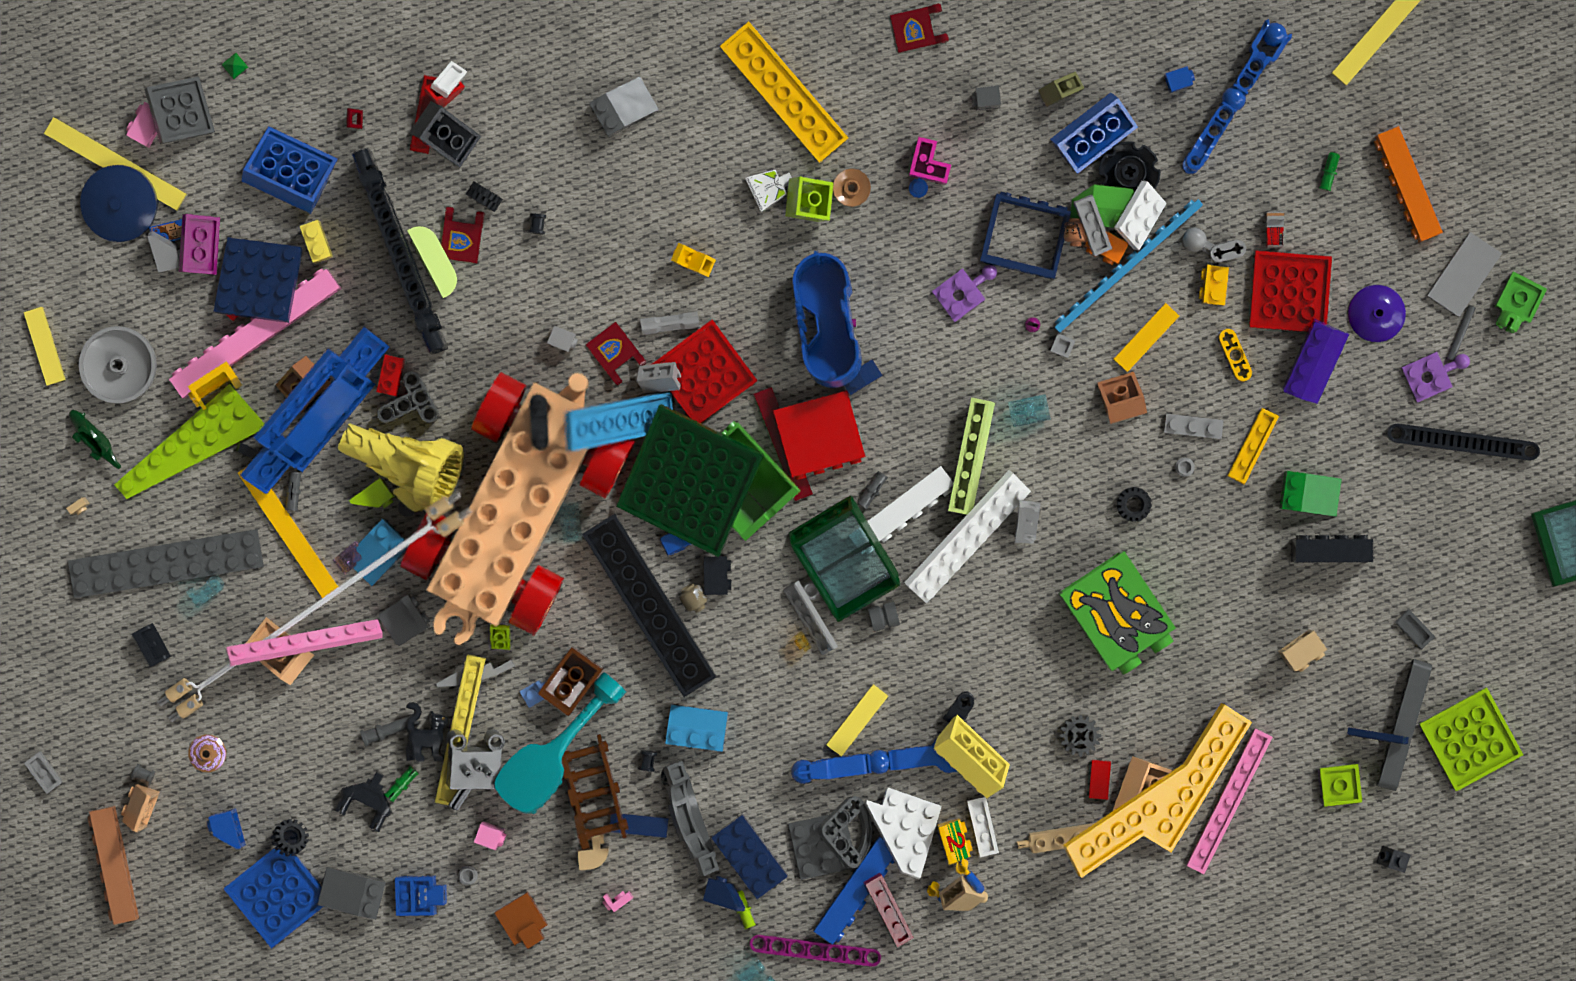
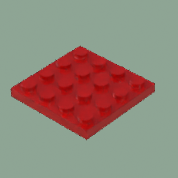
[1249,251,1332,332]
[651,319,758,423]

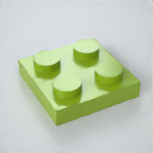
[1319,764,1362,807]

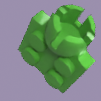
[1495,271,1547,333]

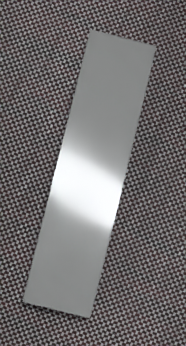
[436,659,515,687]

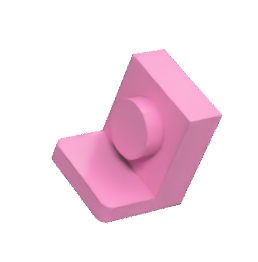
[602,891,633,912]

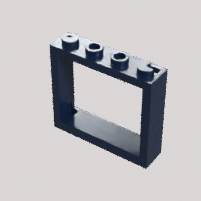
[979,192,1071,280]

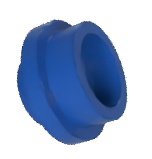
[909,179,928,198]

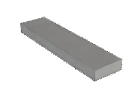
[783,580,838,655]

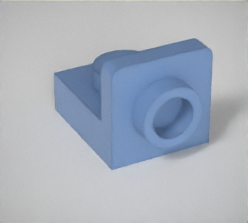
[519,680,545,708]

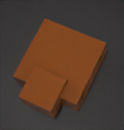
[495,892,548,949]

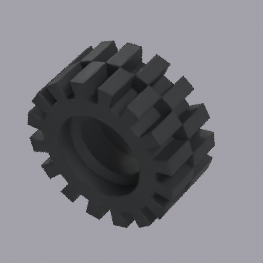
[466,181,503,212]
[1116,487,1152,522]
[271,819,309,856]

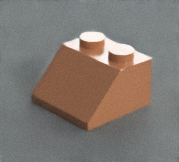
[276,356,331,413]
[1097,372,1147,424]

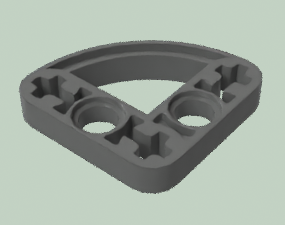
[818,796,872,868]

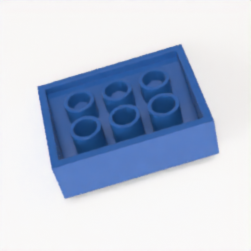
[242,126,338,214]

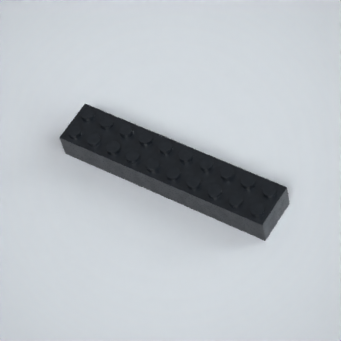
[582,513,717,697]

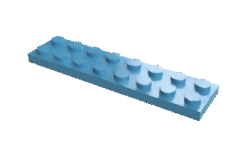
[564,392,673,451]

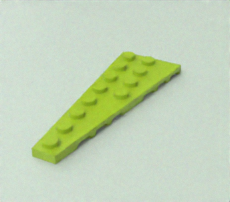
[114,384,265,499]

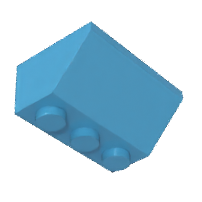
[665,704,728,752]

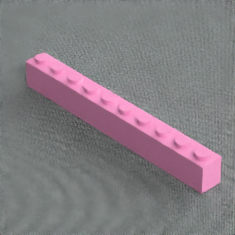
[169,269,342,399]

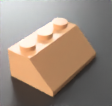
[1113,756,1172,811]

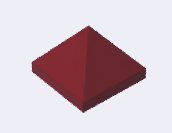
[346,108,363,129]

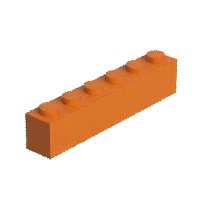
[1374,126,1443,242]

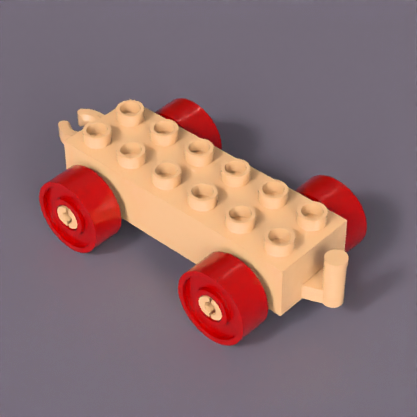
[400,372,635,645]

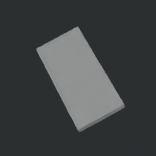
[1427,232,1502,317]

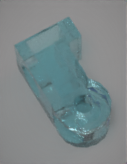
[186,576,224,608]

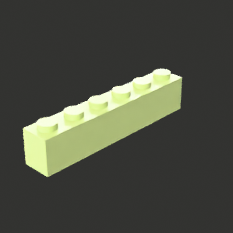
[948,398,995,515]

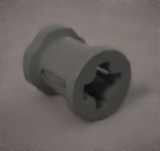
[131,764,156,787]

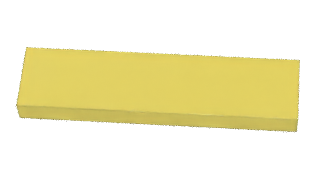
[24,307,66,386]
[826,684,888,757]

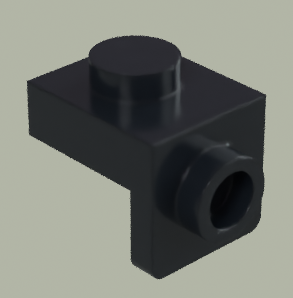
[1377,846,1411,873]

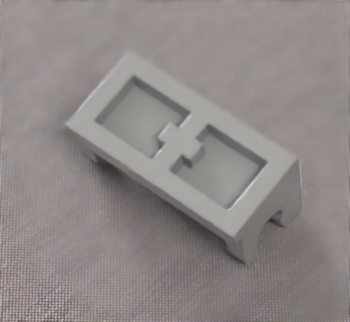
[637,362,681,394]
[1015,500,1041,544]

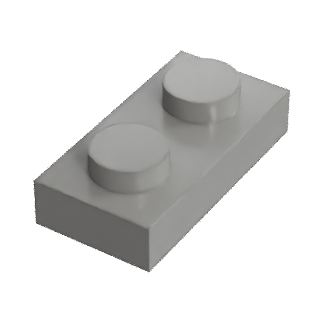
[24,751,63,794]

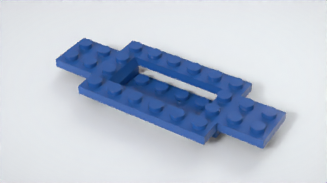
[240,327,389,494]

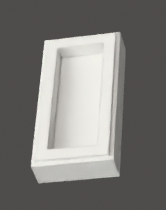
[430,61,467,98]

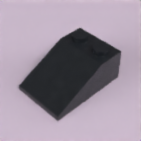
[409,101,481,168]

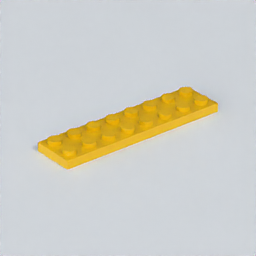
[720,21,849,163]

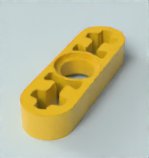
[1219,329,1252,381]

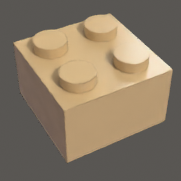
[1278,629,1327,672]

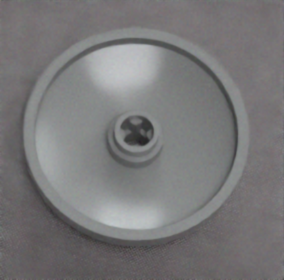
[79,326,157,403]

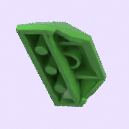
[1070,184,1135,228]

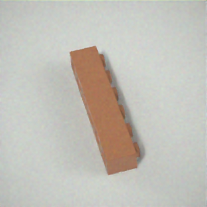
[88,806,139,925]

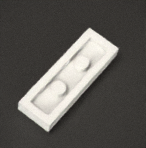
[967,797,999,857]

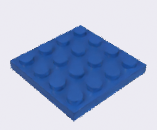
[224,848,324,949]

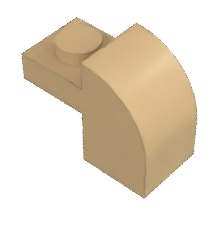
[578,834,609,870]

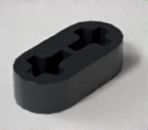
[235,442,260,459]

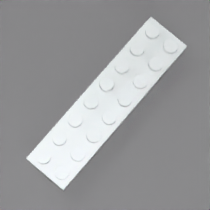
[904,470,1031,604]

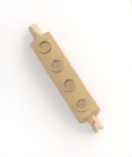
[1017,823,1094,853]

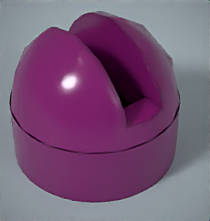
[1025,317,1040,333]

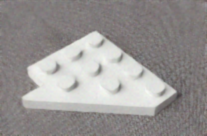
[865,788,942,879]

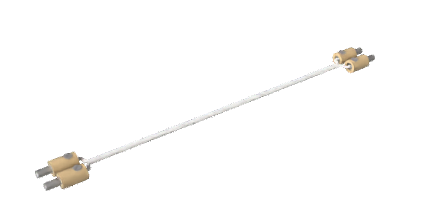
[158,492,472,722]

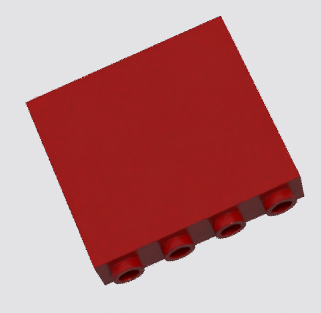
[772,390,866,480]

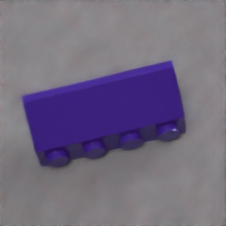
[1282,319,1349,404]

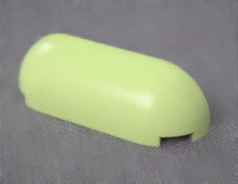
[407,226,457,298]

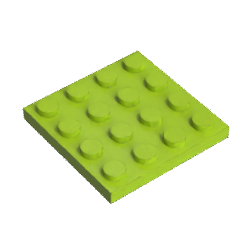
[1419,687,1523,791]

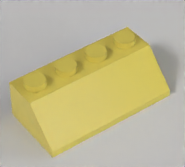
[934,715,1010,798]

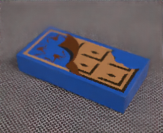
[149,219,182,242]

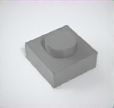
[1050,333,1075,359]

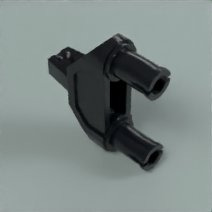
[334,772,392,832]

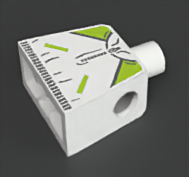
[746,170,792,212]

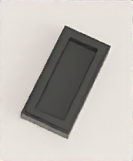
[1395,609,1435,650]

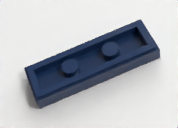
[1347,727,1409,745]
[610,813,669,838]

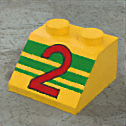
[937,818,973,865]

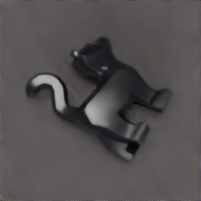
[406,702,449,762]

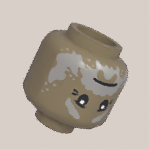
[679,583,708,613]

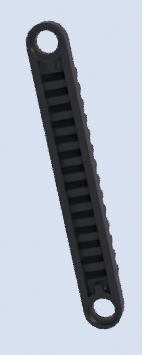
[1386,424,1540,461]

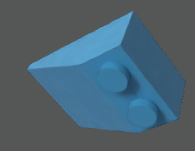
[344,519,409,586]

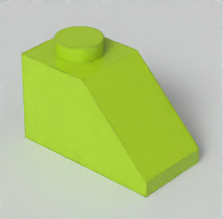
[349,478,395,509]

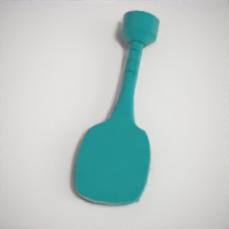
[495,672,626,814]

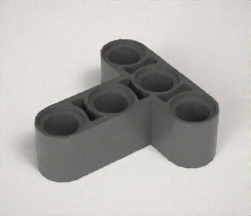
[377,371,439,423]

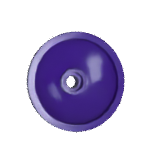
[1348,285,1406,342]

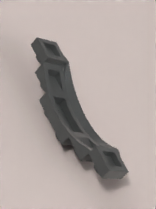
[663,761,719,877]

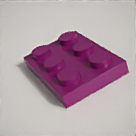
[179,214,220,275]

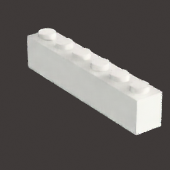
[849,466,954,554]

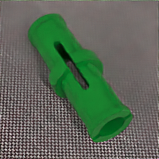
[384,766,419,802]

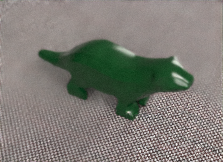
[69,409,121,469]

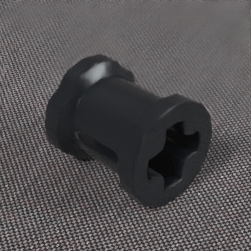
[528,213,547,235]
[638,750,657,772]

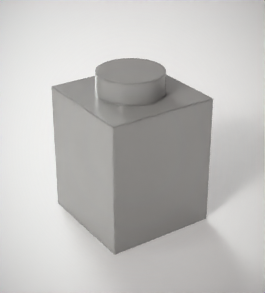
[547,326,578,352]

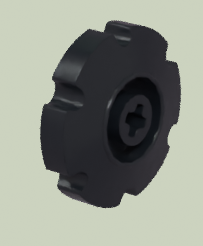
[1098,141,1161,192]

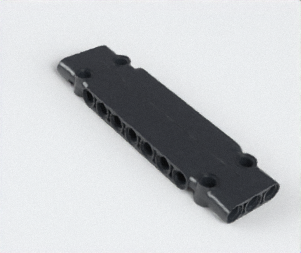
[352,148,448,355]

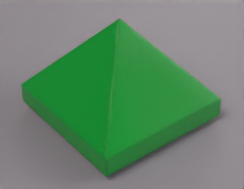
[221,53,248,79]

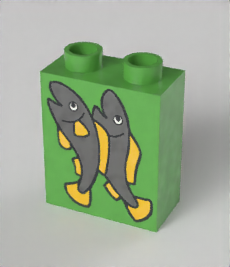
[1058,551,1176,675]

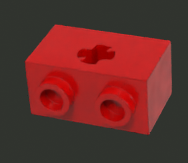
[376,354,406,396]

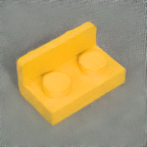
[1199,264,1229,306]

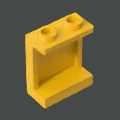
[187,361,242,410]

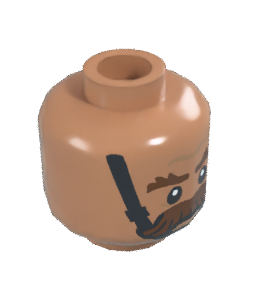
[1064,218,1087,247]

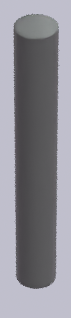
[1447,305,1476,361]

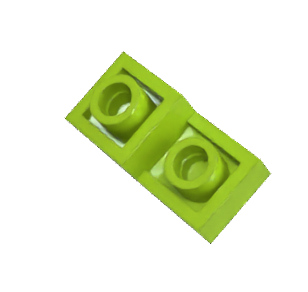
[490,624,511,650]

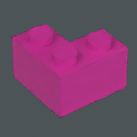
[909,137,951,185]

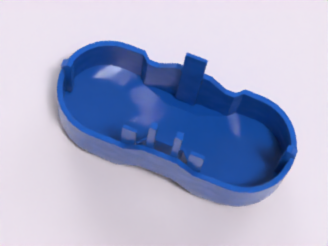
[793,251,862,388]

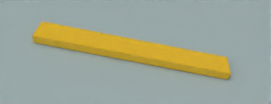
[238,467,338,598]

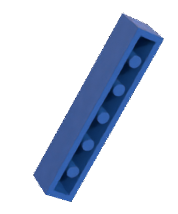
[814,836,895,945]

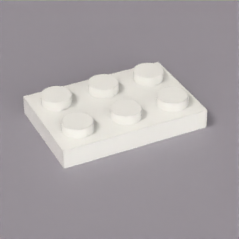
[1114,181,1167,250]

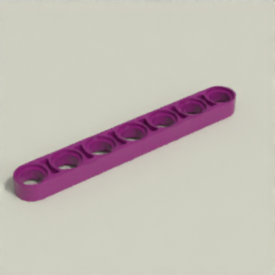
[750,934,881,967]

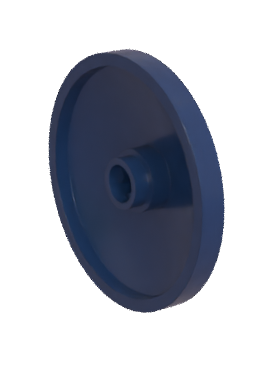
[80,165,158,242]

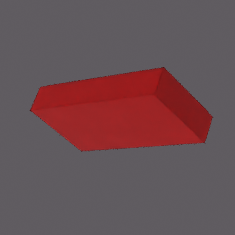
[1088,760,1111,800]

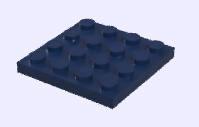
[213,237,303,323]

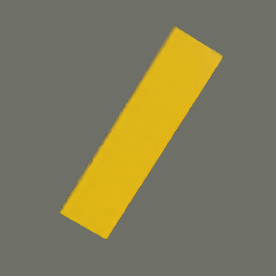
[1113,303,1179,372]
[1227,408,1279,485]

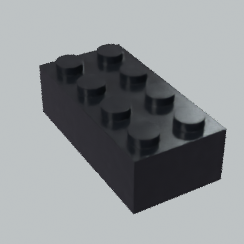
[1291,535,1373,563]

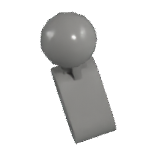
[1182,227,1246,262]

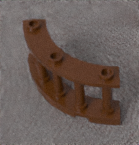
[562,734,629,850]

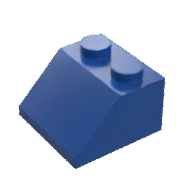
[207,808,246,849]

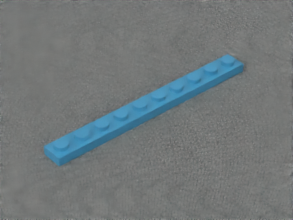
[1054,199,1203,333]

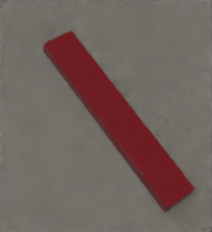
[754,387,813,501]

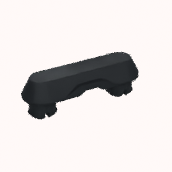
[529,394,549,450]

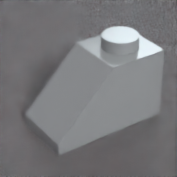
[148,231,180,272]

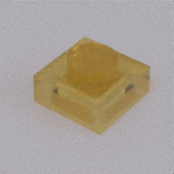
[794,631,812,652]

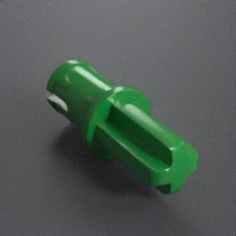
[1319,152,1340,191]

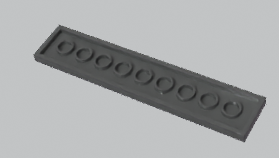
[68,529,264,598]

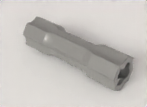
[640,311,700,335]

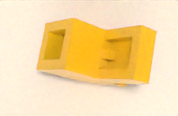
[671,243,716,277]

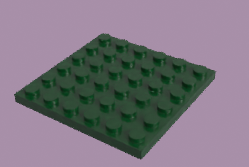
[616,404,764,557]

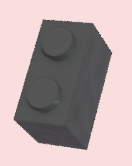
[971,85,1001,111]

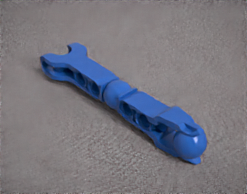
[1182,19,1292,174]
[791,738,958,784]

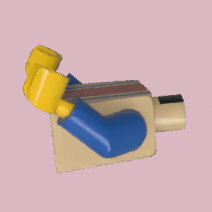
[927,859,988,911]

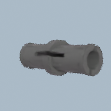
[285,471,302,511]
[857,471,888,509]

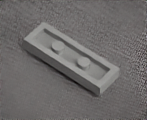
[1074,195,1112,256]
[1164,414,1224,439]

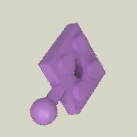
[932,265,997,322]
[1401,352,1470,403]

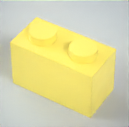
[300,220,333,264]

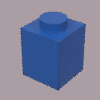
[1164,66,1195,93]

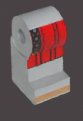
[1265,212,1284,248]

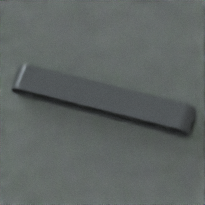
[1376,659,1432,791]

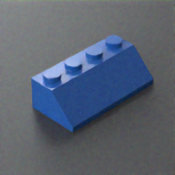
[1050,93,1138,174]

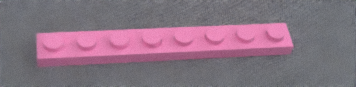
[226,619,382,666]
[1186,728,1273,874]

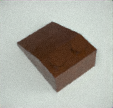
[538,646,604,716]

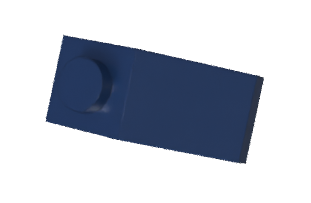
[844,359,883,396]
[703,876,745,911]

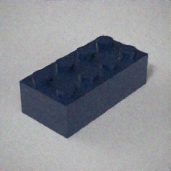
[711,813,788,899]

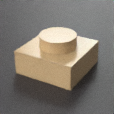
[66,497,89,515]

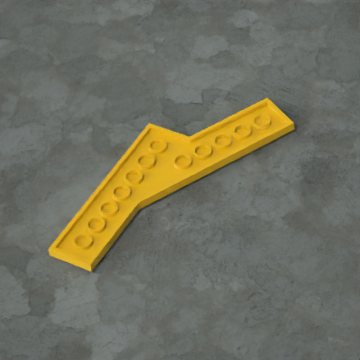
[1063,703,1252,878]

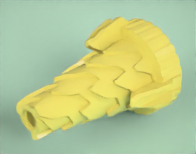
[338,423,464,512]

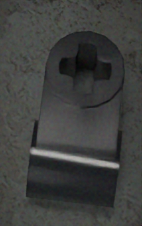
[943,691,974,723]

